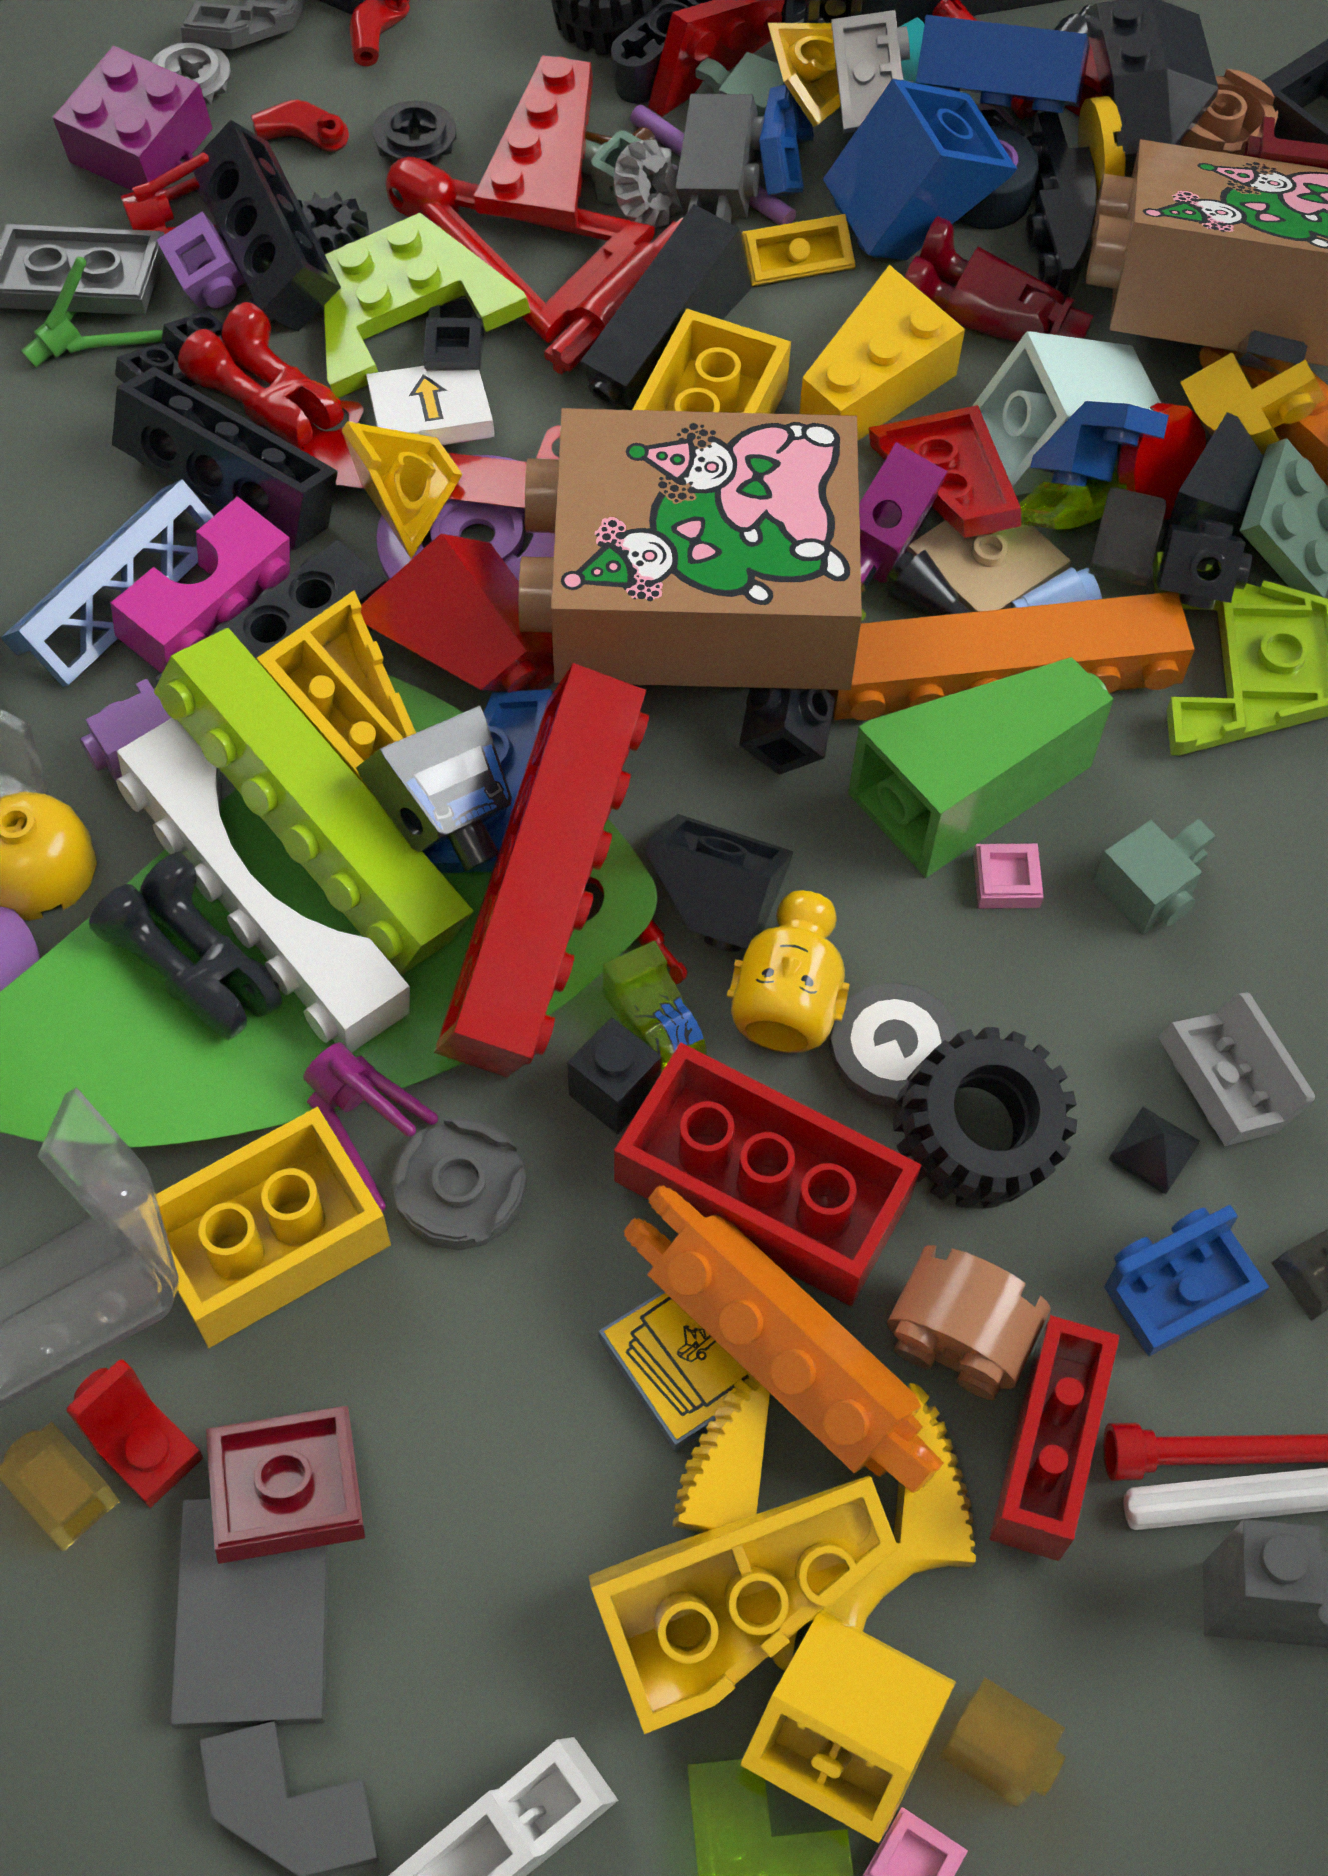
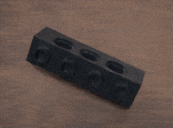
[193,120,341,331]
[112,367,338,550]
[155,540,386,684]

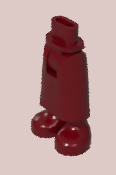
[904,216,1094,343]

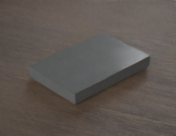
[0,224,164,315]
[171,1499,329,1729]

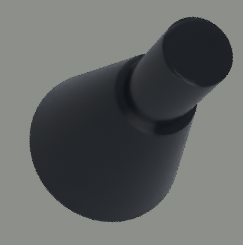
[886,550,972,616]

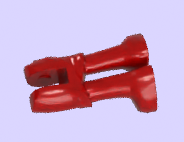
[178,302,344,449]

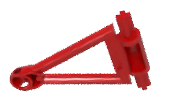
[385,157,683,375]

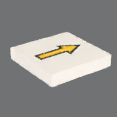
[366,366,495,445]

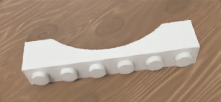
[116,718,410,1052]

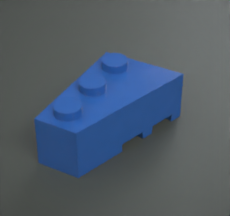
[916,15,1091,114]

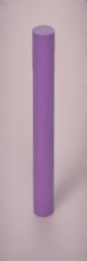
[630,104,796,225]

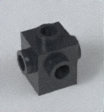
[1156,519,1252,609]
[739,688,835,775]

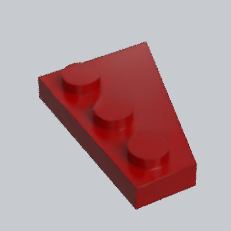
[868,405,1021,538]

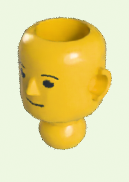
[727,890,849,1053]

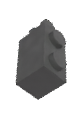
[675,94,765,223]

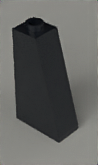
[581,204,752,410]

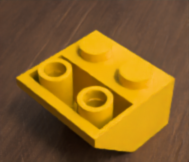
[740,1610,956,1843]

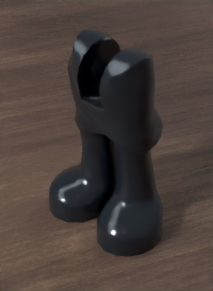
[89,852,283,1040]

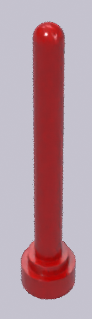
[1103,1422,1328,1481]

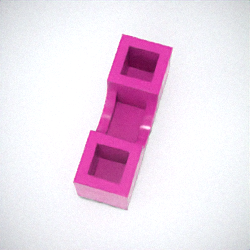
[111,497,290,673]

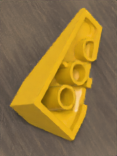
[589,1476,898,1734]

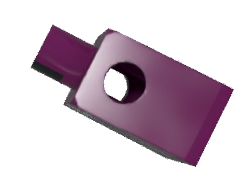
[859,442,948,592]

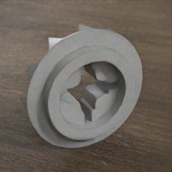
[151,43,232,104]
[614,139,680,228]

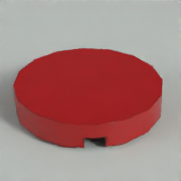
[1118,403,1206,520]

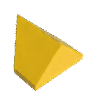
[768,23,840,127]
[342,421,463,559]

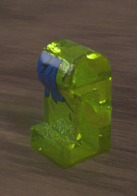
[603,941,707,1073]

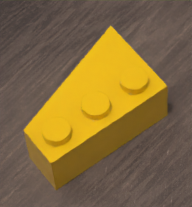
[799,265,965,441]
[256,590,416,794]

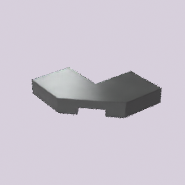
[181,0,305,49]
[200,1721,379,1876]

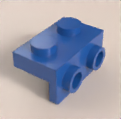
[1104,1205,1269,1357]

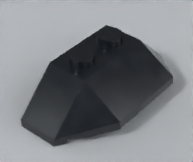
[1085,0,1218,163]

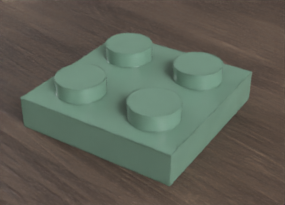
[1240,438,1328,598]

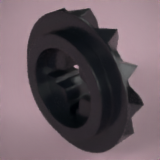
[373,100,457,165]
[298,191,369,254]

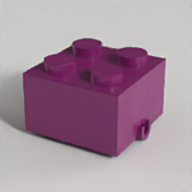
[52,45,213,191]

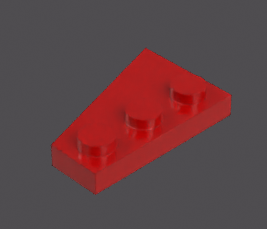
[648,0,785,117]

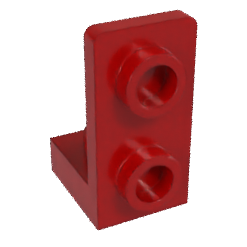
[66,1359,204,1508]

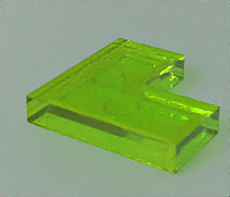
[687,1759,854,1876]

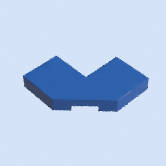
[759,84,814,196]

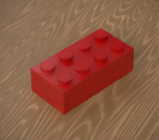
[614,1042,921,1307]

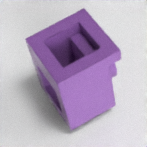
[157,211,245,310]
[80,679,172,784]

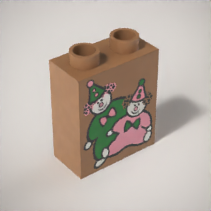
[1086,139,1328,366]
[519,408,862,690]

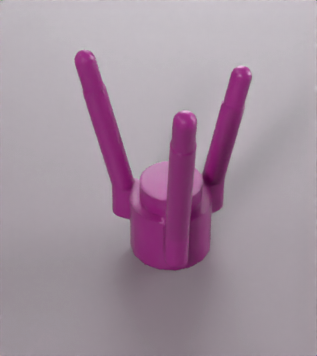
[303,1042,438,1212]

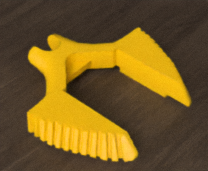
[673,1371,976,1671]

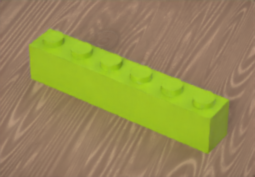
[154,628,474,975]

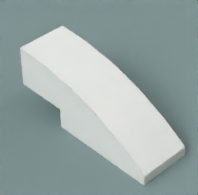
[389,1737,619,1876]

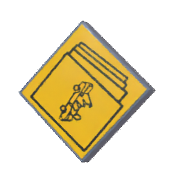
[599,1291,749,1451]

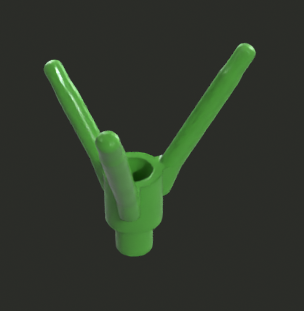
[21,257,163,368]

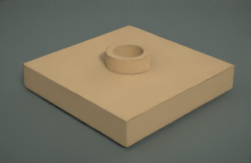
[907,515,1071,612]

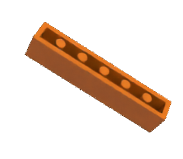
[828,592,1195,721]

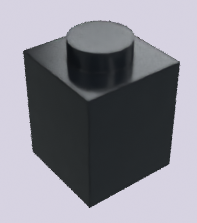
[567,1017,662,1135]

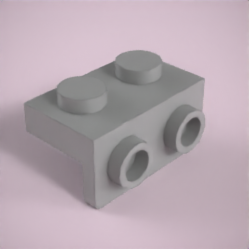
[1158,992,1315,1146]

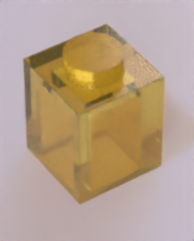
[0,1421,120,1551]
[939,1678,1066,1807]

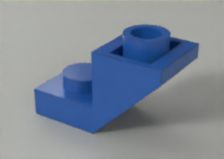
[1030,401,1169,489]

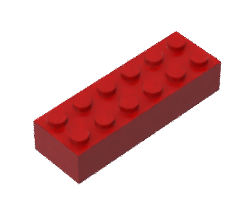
[434,663,649,1077]

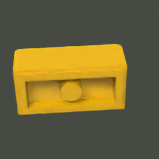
[741,214,856,287]

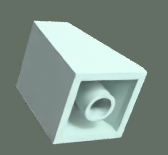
[973,331,1161,495]

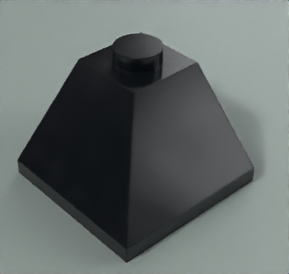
[1159,412,1264,562]
[645,814,794,952]

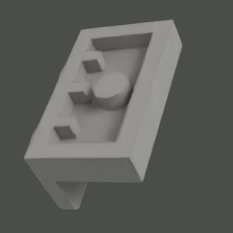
[831,10,913,133]

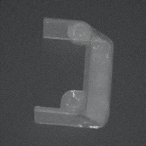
[0,1087,179,1408]

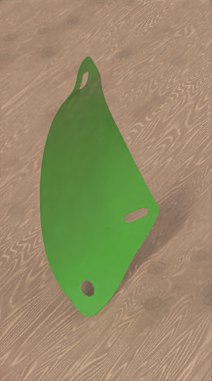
[0,675,657,1148]

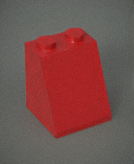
[361,533,554,693]

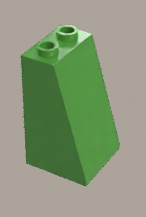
[848,657,1114,878]

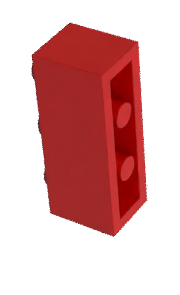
[989,1315,1120,1561]

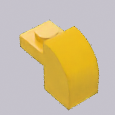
[1180,352,1326,454]

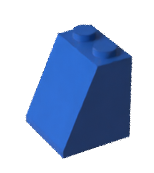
[823,79,1017,260]

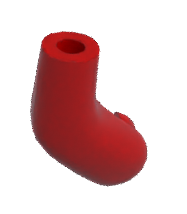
[349,0,410,67]
[251,99,349,152]

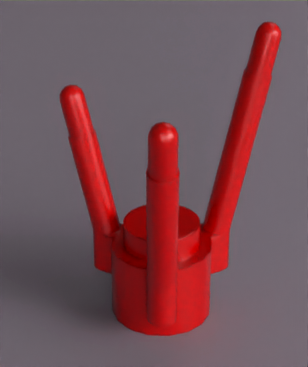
[120,153,215,235]

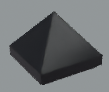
[1109,1106,1200,1194]

